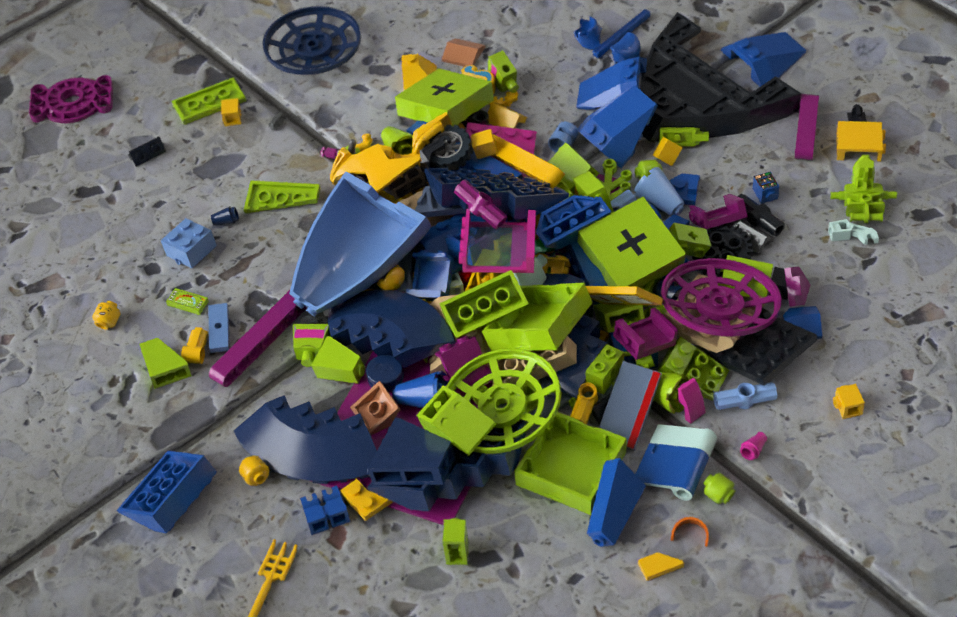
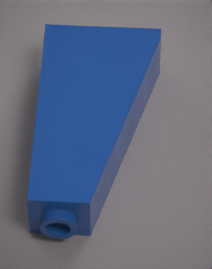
[587,458,646,547]

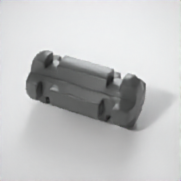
[268,111,286,131]

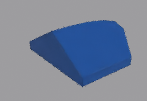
[783,306,823,339]

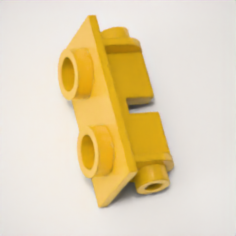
[535,253,571,274]

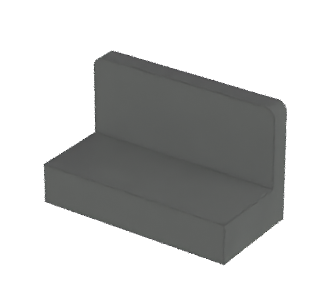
[733,220,775,254]

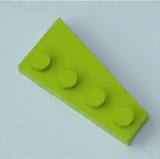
[244,180,321,214]

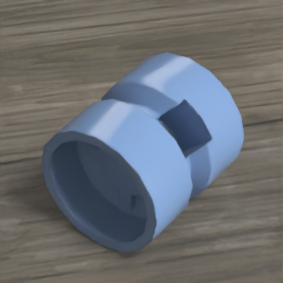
[548,121,579,153]

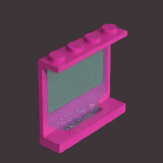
[459,209,536,273]

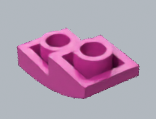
[678,378,705,424]

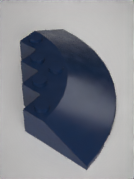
[425,168,569,221]
[542,273,607,399]
[328,290,456,368]
[234,395,377,484]
[368,419,529,511]

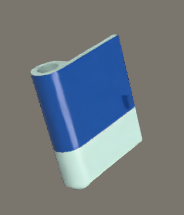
[635,424,717,500]

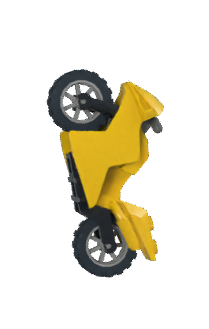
[330,112,473,204]

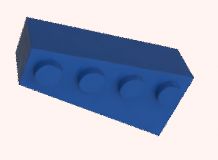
[564,240,608,305]

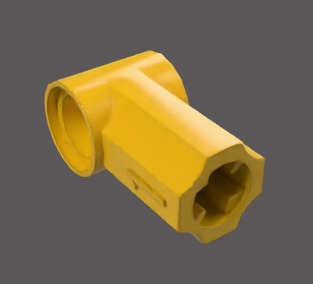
[181,327,209,364]
[570,382,598,425]

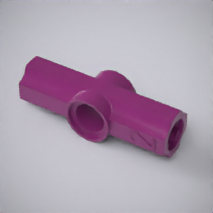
[454,179,507,229]

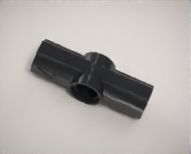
[737,193,785,237]

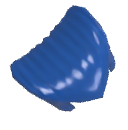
[573,16,602,50]
[610,32,641,64]

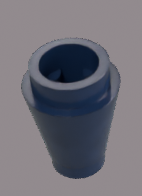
[211,206,239,225]

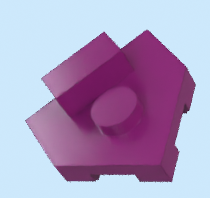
[784,267,811,307]

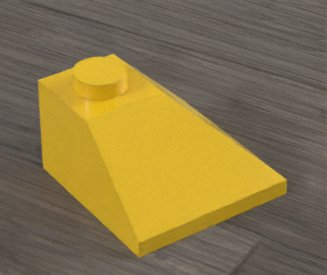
[402,54,437,90]

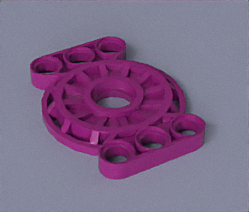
[29,75,113,124]

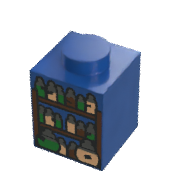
[753,171,779,203]

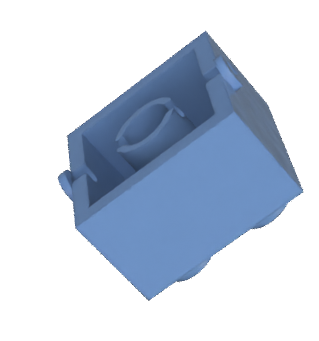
[161,218,217,268]

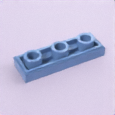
[208,303,229,353]

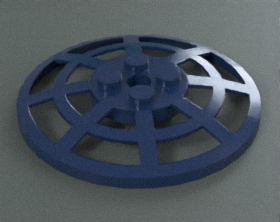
[262,6,361,75]

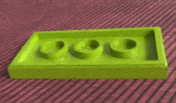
[172,77,246,125]

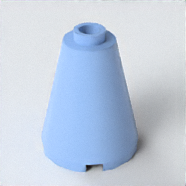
[634,167,684,216]

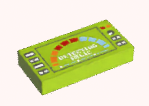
[166,288,209,315]

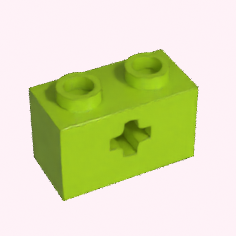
[668,222,711,258]
[585,344,624,394]
[443,518,469,565]

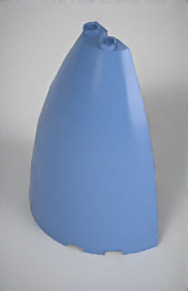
[289,171,431,317]

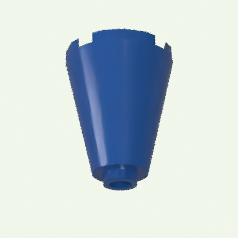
[393,371,449,408]

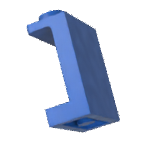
[406,250,454,301]

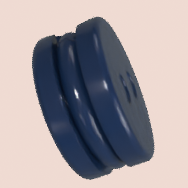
[366,355,404,392]

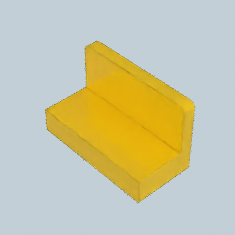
[488,102,527,128]

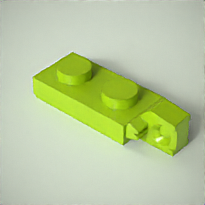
[660,127,709,146]

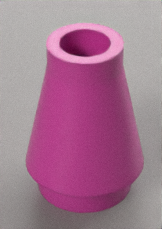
[740,432,768,460]

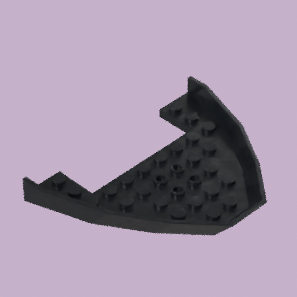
[639,12,801,142]

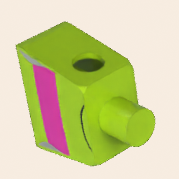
[488,50,519,93]
[293,324,331,367]

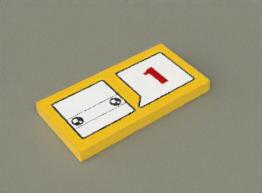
[586,286,663,305]

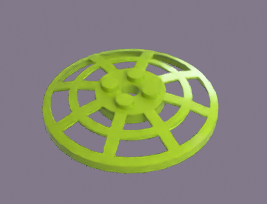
[446,349,561,454]

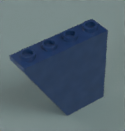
[368,418,456,485]

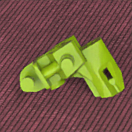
[830,155,897,224]

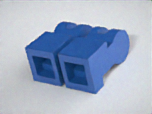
[300,486,350,535]

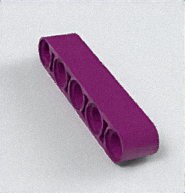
[794,94,819,160]

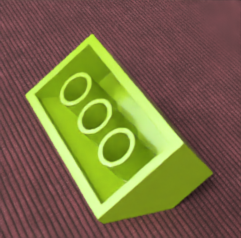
[439,270,529,339]

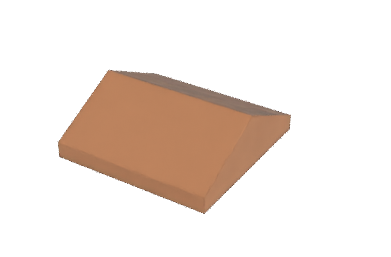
[442,38,485,67]
[350,381,400,436]

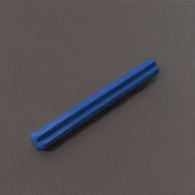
[593,9,651,58]

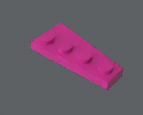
[466,122,537,155]

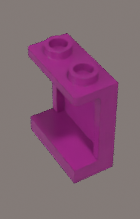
[689,194,747,229]
[613,308,678,360]
[435,335,492,396]

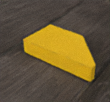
[638,552,684,581]

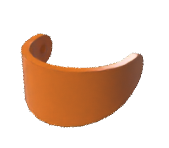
[671,517,709,547]

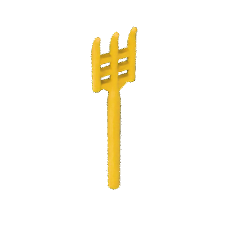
[248,539,298,617]

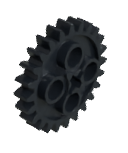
[692,224,753,277]

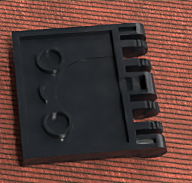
[707,308,818,386]

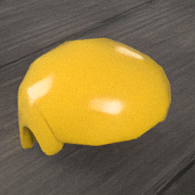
[376,265,405,290]

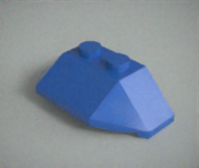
[536,195,611,249]

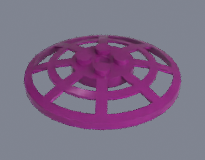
[661,258,781,337]

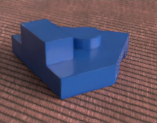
[669,173,700,205]

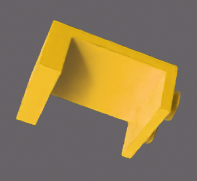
[836,121,886,162]

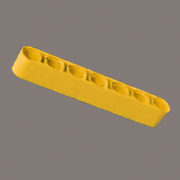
[491,134,565,189]

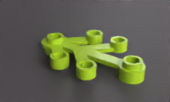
[597,159,632,201]

